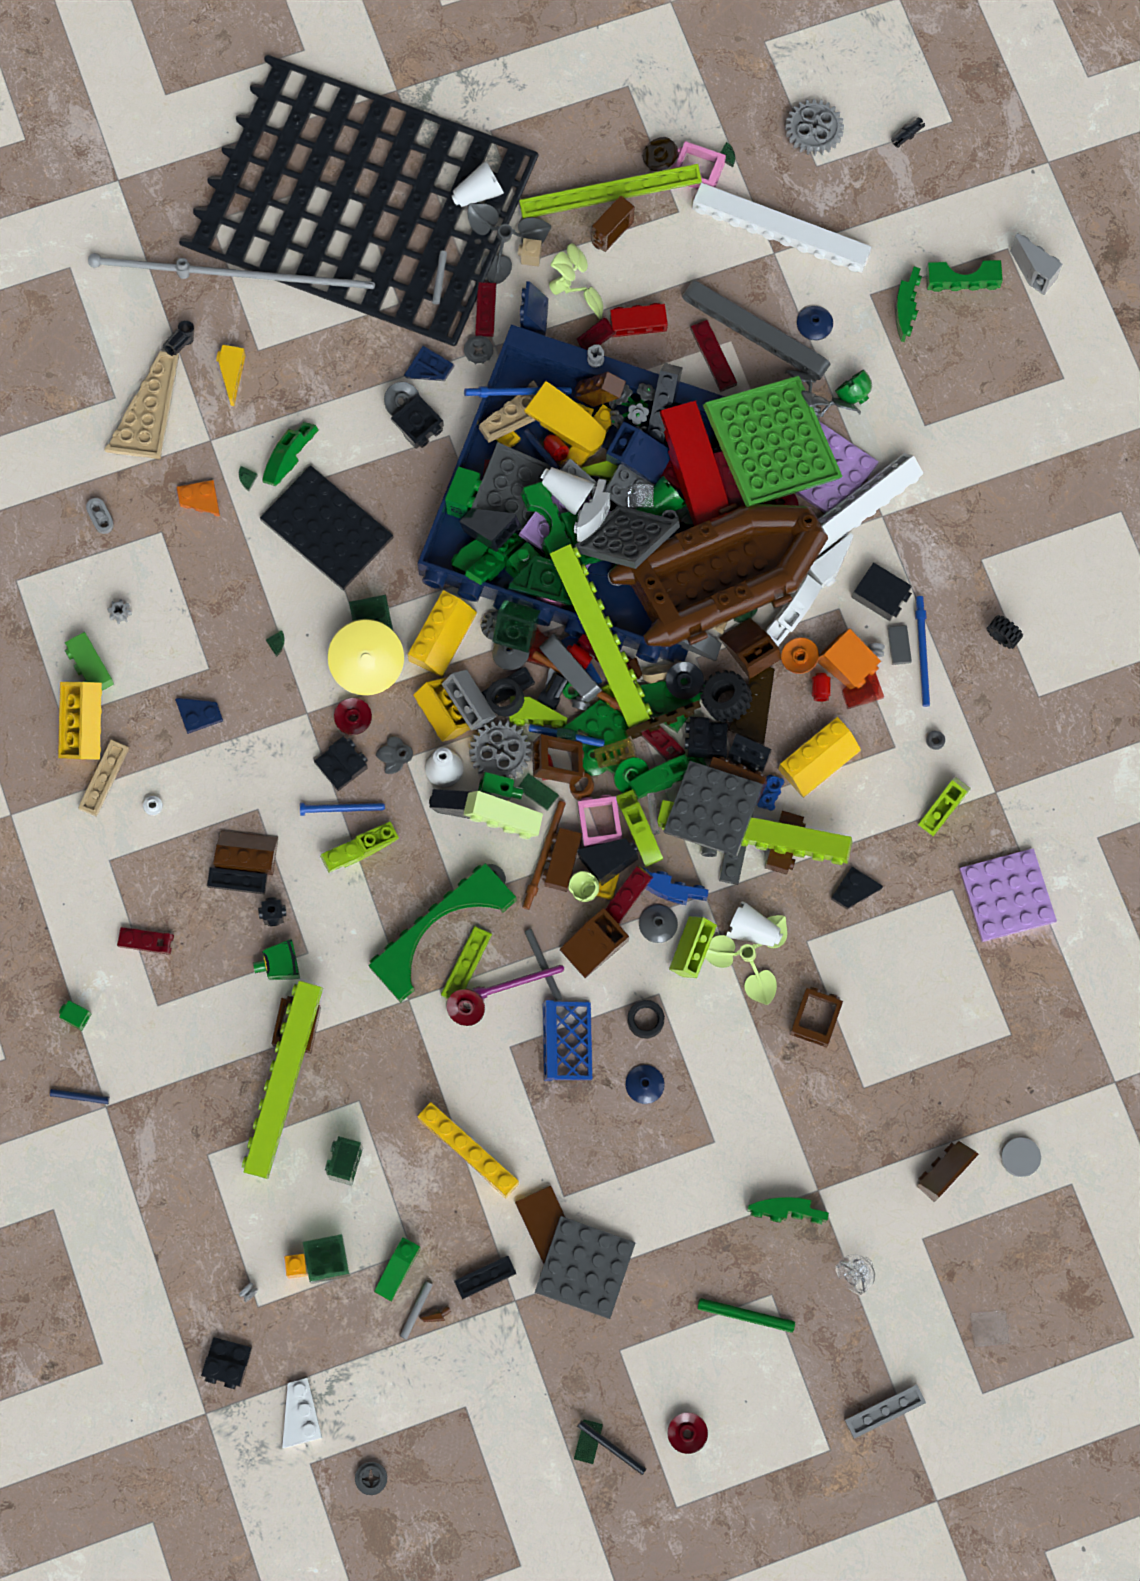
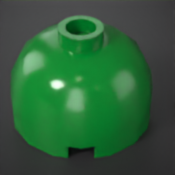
[835,369,872,405]

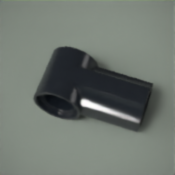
[163,320,194,356]
[537,672,568,711]

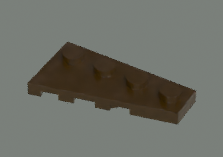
[729,667,775,745]
[623,700,701,740]

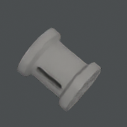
[587,345,604,368]

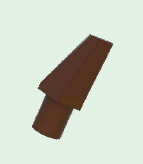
[626,654,642,680]
[419,1305,452,1322]

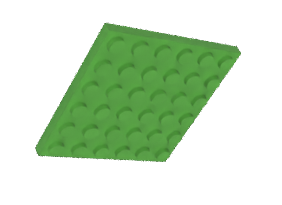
[703,376,843,507]

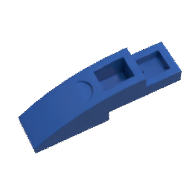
[633,868,709,905]

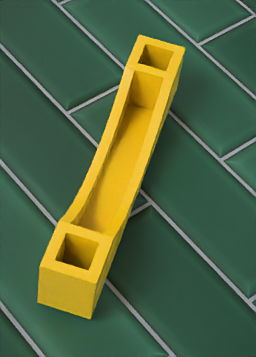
[417,1102,519,1199]

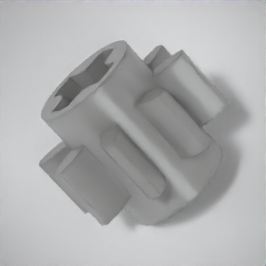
[107,599,132,624]

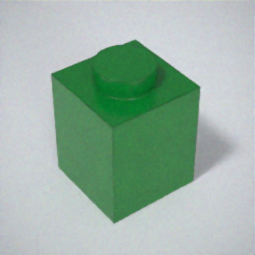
[59,1000,92,1031]

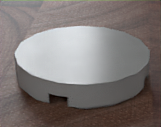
[1001,1137,1041,1177]

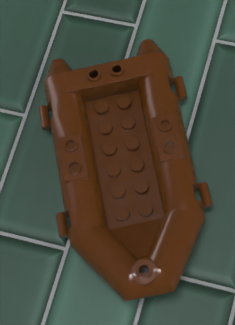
[609,503,828,647]

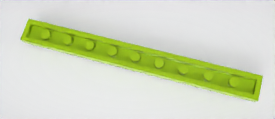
[519,164,702,219]

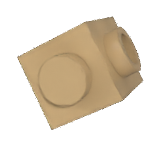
[518,238,542,267]

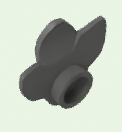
[376,737,413,774]

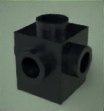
[258,897,287,927]

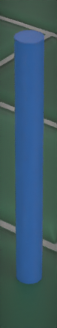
[529,724,605,747]

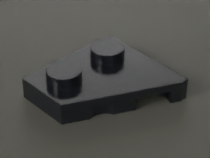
[831,867,883,910]

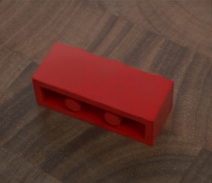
[610,303,668,337]

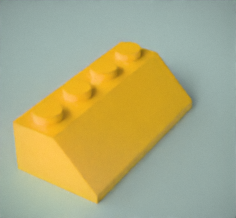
[408,590,477,677]
[58,682,102,760]
[778,717,861,798]

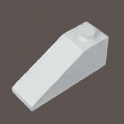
[807,533,853,589]

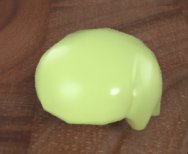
[568,871,599,902]

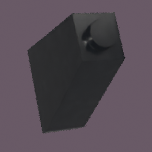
[459,508,521,552]
[429,789,470,819]
[577,838,639,886]

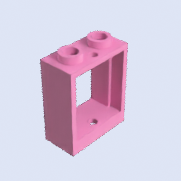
[671,141,726,189]
[578,795,622,848]

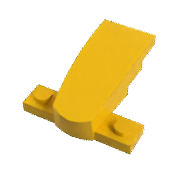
[524,381,613,468]

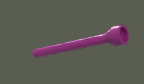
[473,965,564,1001]

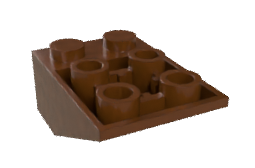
[719,618,781,679]
[559,908,629,978]

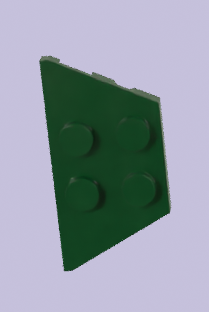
[508,555,573,606]

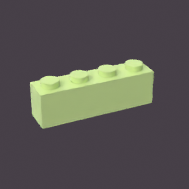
[464,791,543,839]

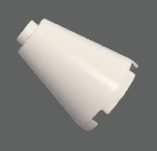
[451,161,504,207]
[540,467,595,515]
[425,748,463,788]
[726,901,783,947]

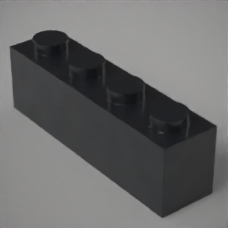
[647,363,683,444]

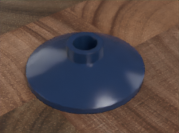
[797,306,833,341]
[625,1065,665,1104]

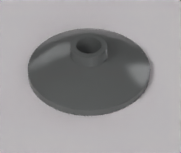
[384,382,419,416]
[492,635,530,670]
[639,905,678,943]

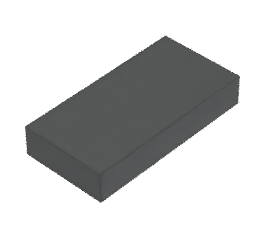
[888,626,912,665]

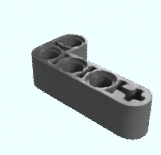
[539,633,602,703]

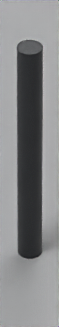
[577,1420,647,1475]

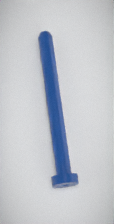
[300,802,385,816]

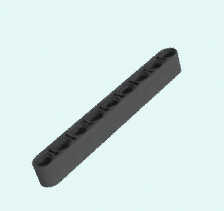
[682,281,831,380]

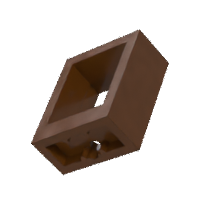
[591,196,635,252]
[533,734,585,785]
[790,987,843,1048]
[271,996,321,1054]

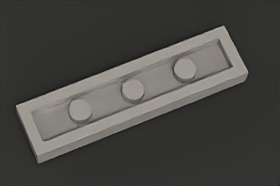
[844,1385,926,1439]

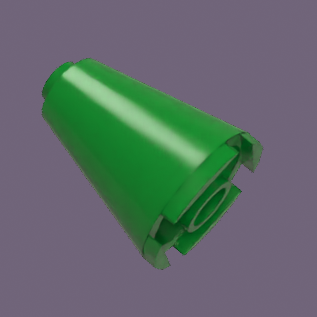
[635,476,686,516]

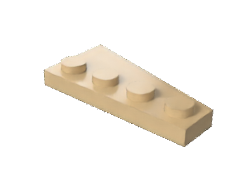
[479,381,538,443]

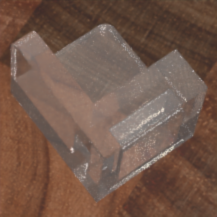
[628,483,653,509]

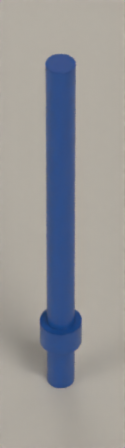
[464,386,572,398]
[915,596,930,707]

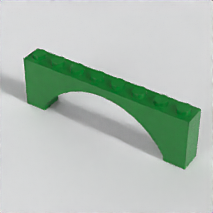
[368,863,517,1003]

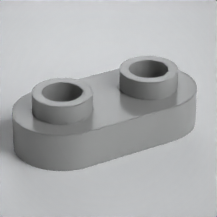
[86,498,114,534]

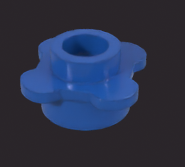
[764,775,785,796]
[757,790,778,811]

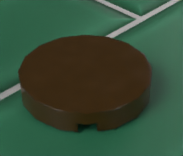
[642,137,678,171]

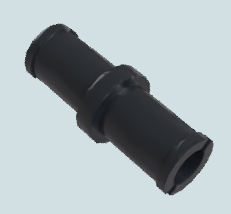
[891,117,925,148]

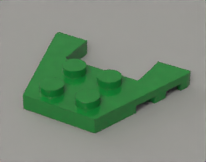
[560,700,630,774]

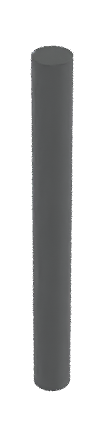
[525,929,563,1002]

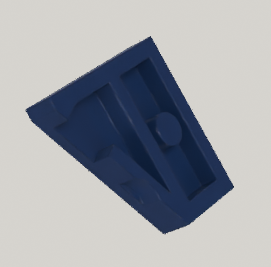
[404,346,455,381]
[175,698,223,734]

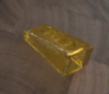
[594,738,637,768]

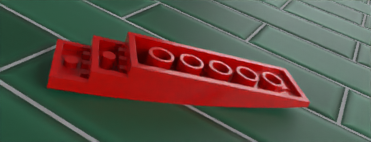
[659,401,729,526]

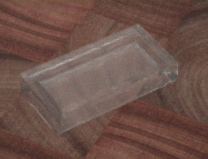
[647,793,660,835]

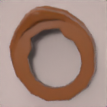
[569,773,594,801]

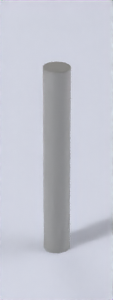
[432,251,447,304]
[400,1282,433,1340]

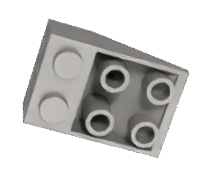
[1010,233,1063,295]

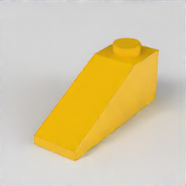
[216,345,246,406]

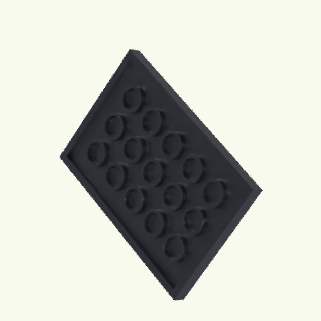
[260,465,394,591]

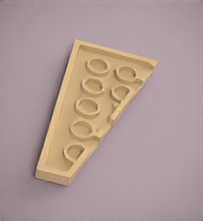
[105,351,179,459]

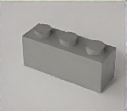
[442,670,496,730]

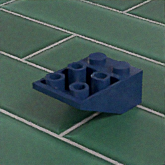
[520,281,549,336]
[606,422,670,484]

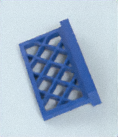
[542,1000,592,1081]

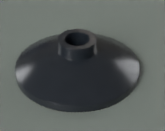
[666,662,704,700]

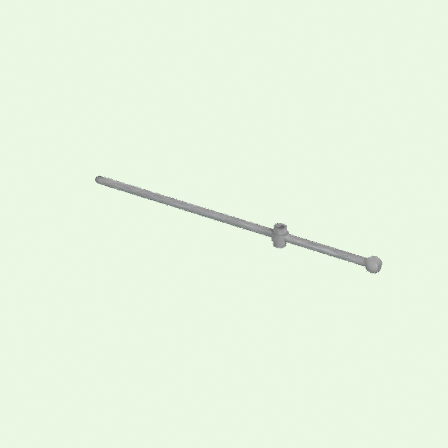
[88,253,375,289]

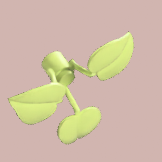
[549,243,603,320]
[705,915,788,1005]

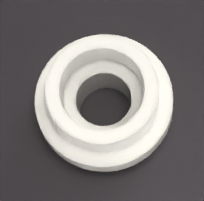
[143,796,163,815]

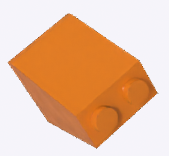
[817,628,881,690]

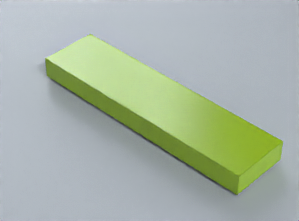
[441,926,492,999]

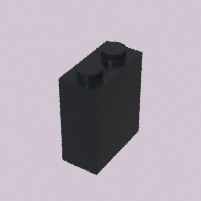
[852,562,912,621]

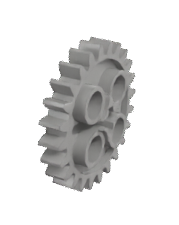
[785,99,844,156]
[469,721,531,779]

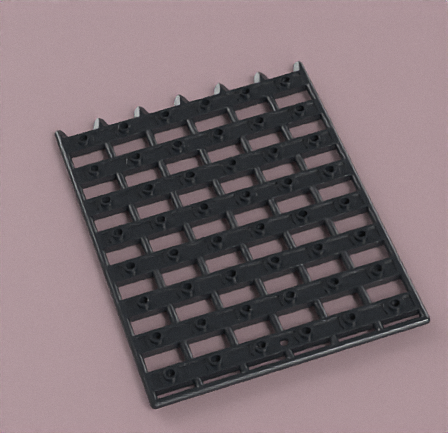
[179,55,539,346]

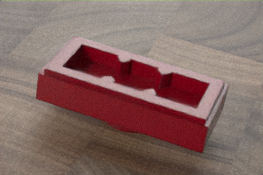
[576,318,616,350]

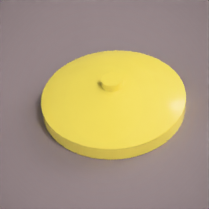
[328,619,404,695]

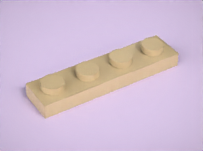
[78,740,129,817]

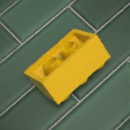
[413,677,470,742]

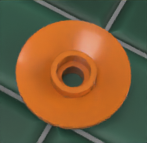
[781,638,819,674]

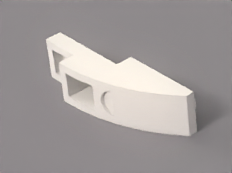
[574,479,610,542]
[765,574,822,646]

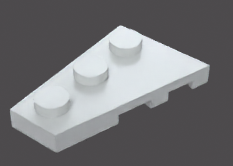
[282,1378,322,1448]

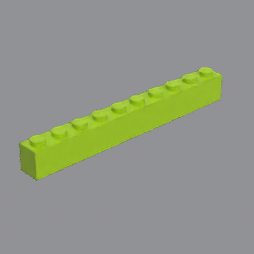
[550,544,653,728]
[657,800,853,865]
[242,981,323,1179]

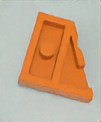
[177,480,220,516]

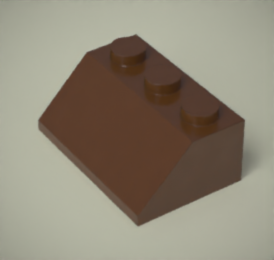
[214,831,279,875]
[917,1141,979,1202]

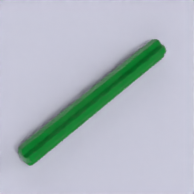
[697,1298,795,1333]

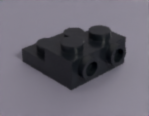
[391,395,444,449]
[685,717,728,758]
[728,734,772,773]
[314,736,368,791]
[201,1337,253,1390]

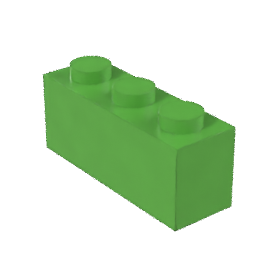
[64,632,114,691]

